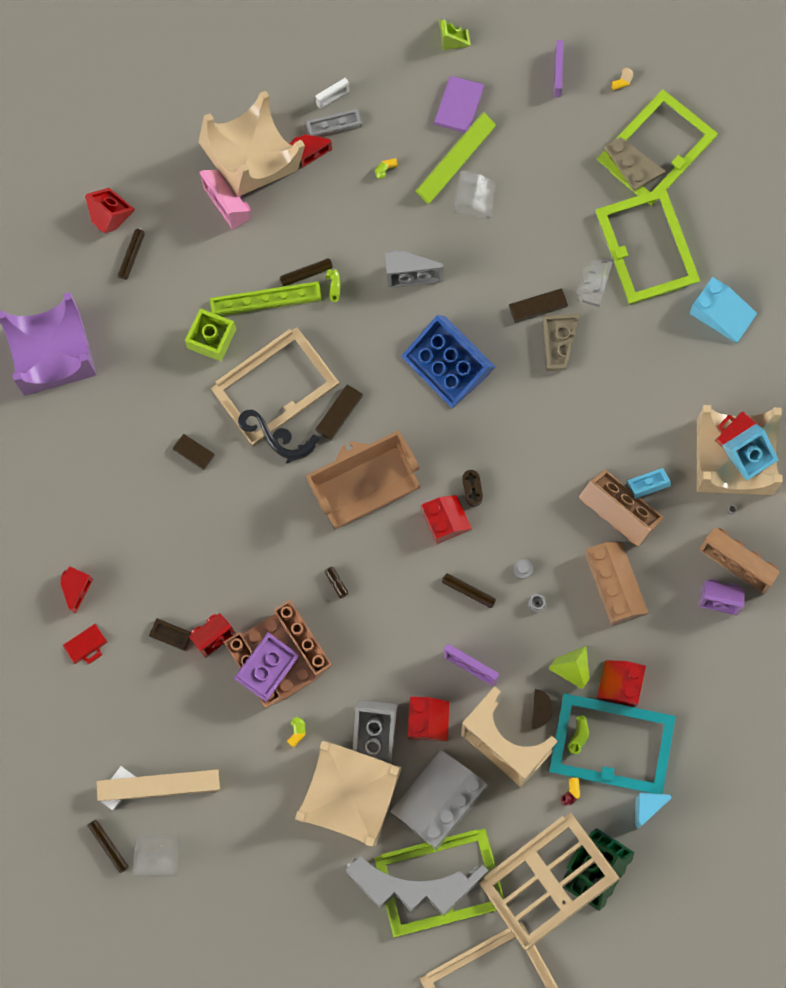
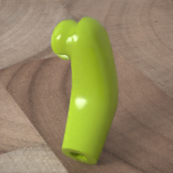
[326,269,340,302]
[567,716,589,755]

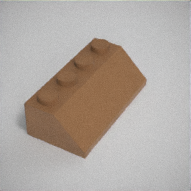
[579,469,665,546]
[699,527,780,595]
[585,541,649,626]

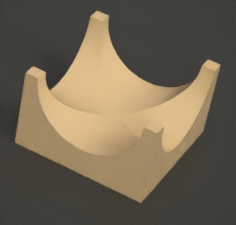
[199,91,305,197]
[697,405,783,495]
[461,687,558,788]
[295,740,402,847]

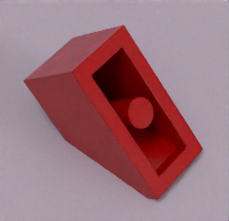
[289,134,332,168]
[60,566,93,614]

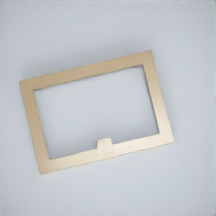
[211,327,340,446]
[419,921,558,988]

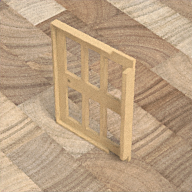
[479,813,620,951]

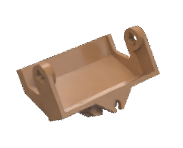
[305,430,421,530]

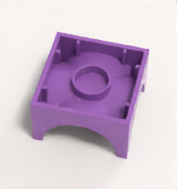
[0,292,96,396]

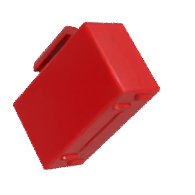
[715,411,759,452]
[63,624,107,664]

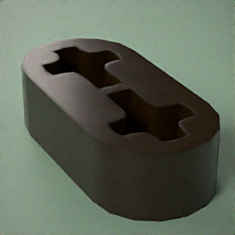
[463,470,483,507]

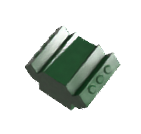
[563,828,634,911]

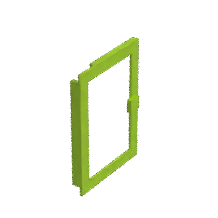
[596,89,718,206]
[595,188,700,305]
[374,829,504,938]

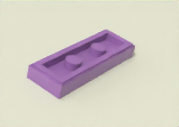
[554,40,564,97]

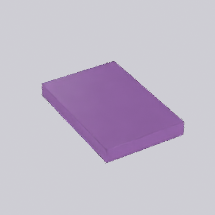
[434,76,484,133]
[234,633,300,702]
[444,643,499,686]

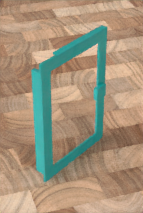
[549,693,676,794]

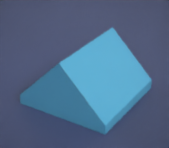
[635,793,672,829]

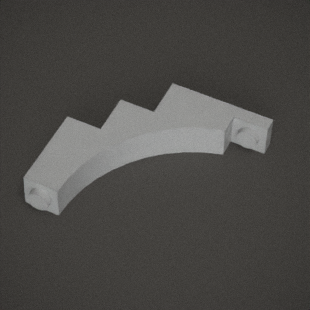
[346,856,488,917]

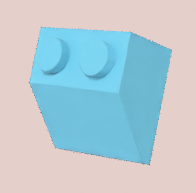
[722,424,779,481]

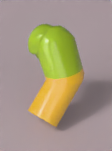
[375,158,398,179]
[287,717,306,748]

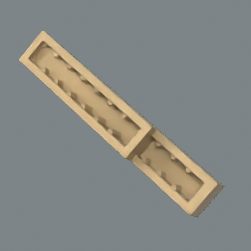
[97,769,220,802]

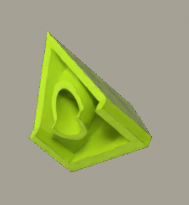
[439,19,470,50]
[549,646,590,689]

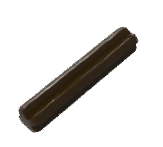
[118,229,145,280]
[280,258,333,286]
[442,573,496,608]
[88,820,129,873]

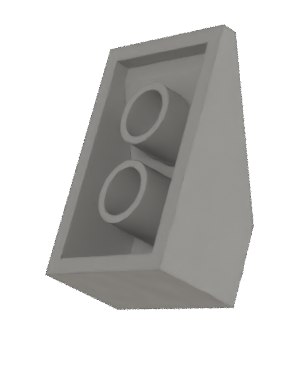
[385,250,443,288]
[353,700,398,764]

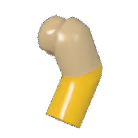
[611,68,633,90]

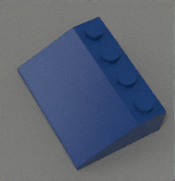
[401,315,496,408]

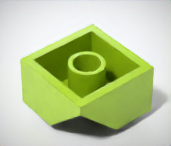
[185,308,237,362]

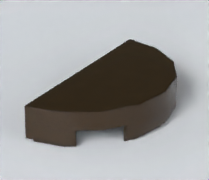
[532,689,553,729]

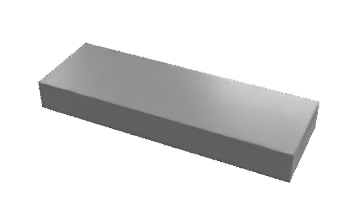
[306,108,362,137]

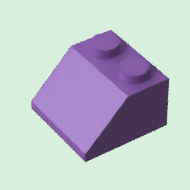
[698,579,744,615]

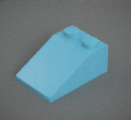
[689,277,757,343]

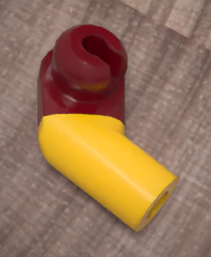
[560,778,580,806]

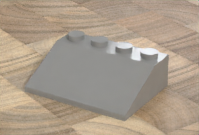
[390,750,488,851]

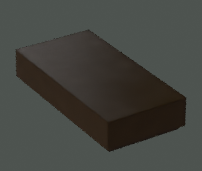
[172,434,215,470]
[149,618,192,651]

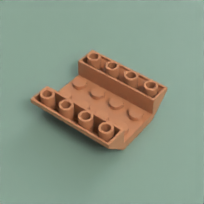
[223,600,332,708]

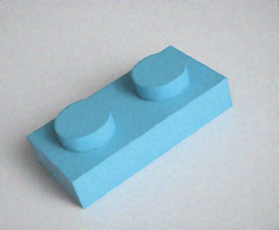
[627,468,671,499]

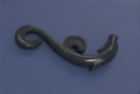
[238,410,319,464]

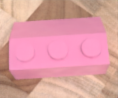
[199,170,251,230]

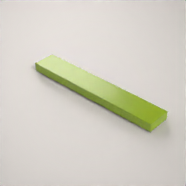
[415,112,496,204]
[209,281,322,316]

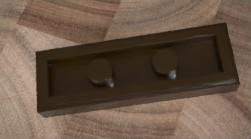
[509,288,568,323]
[316,384,363,441]

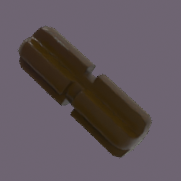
[325,566,348,598]

